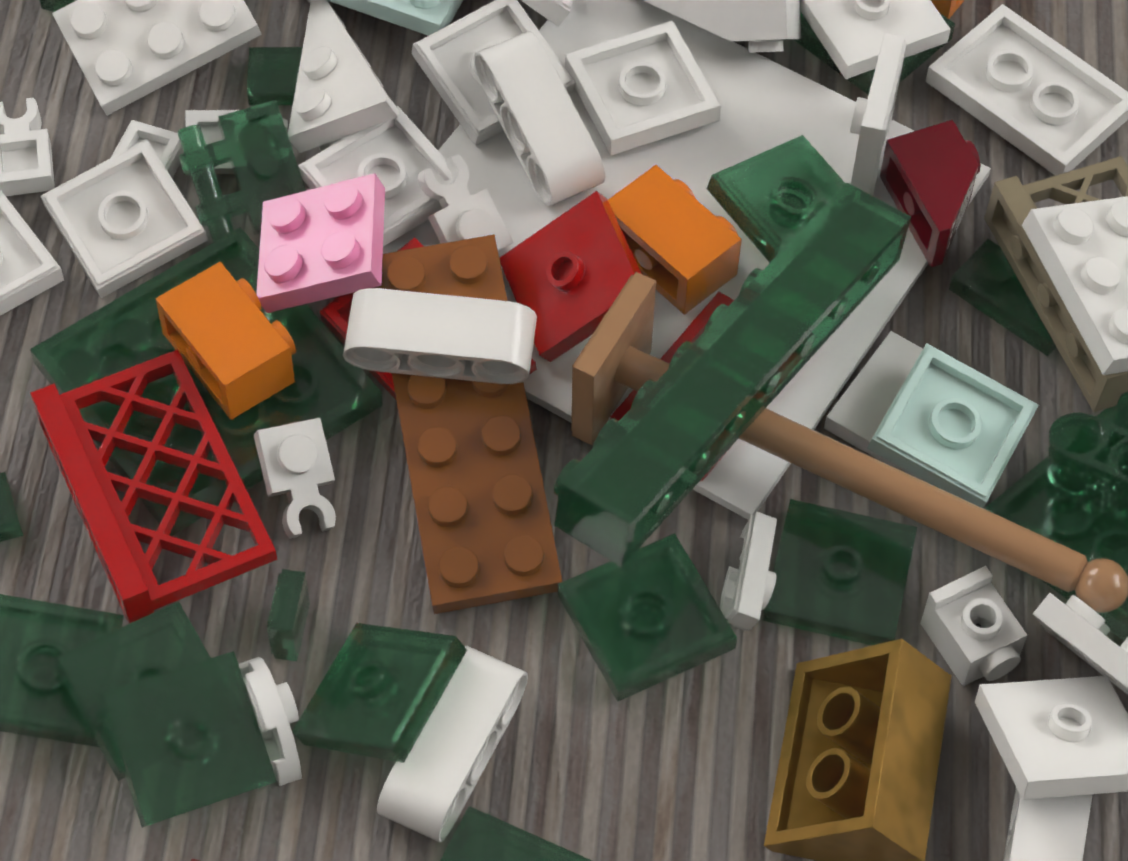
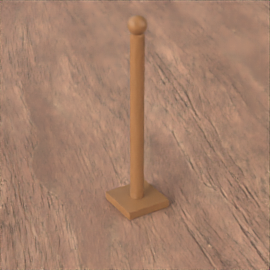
[571,272,1128,613]

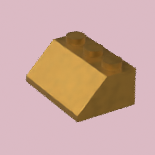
[764,639,952,861]

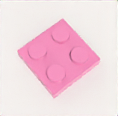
[256,173,385,313]

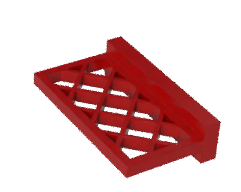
[30,349,277,631]

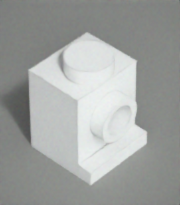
[920,566,1027,686]

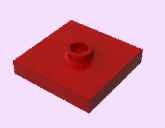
[499,191,642,362]

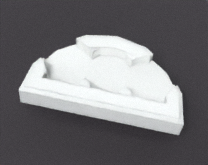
[720,511,777,630]
[234,657,302,786]

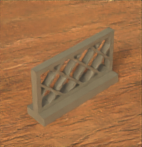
[984,156,1128,412]

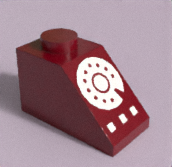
[879,119,981,268]

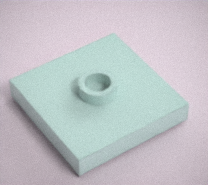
[867,343,1039,508]

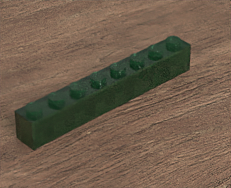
[554,183,911,567]

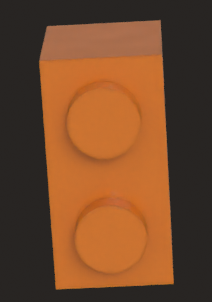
[608,165,742,315]
[155,262,296,420]

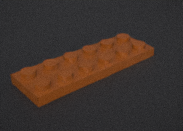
[377,234,563,614]

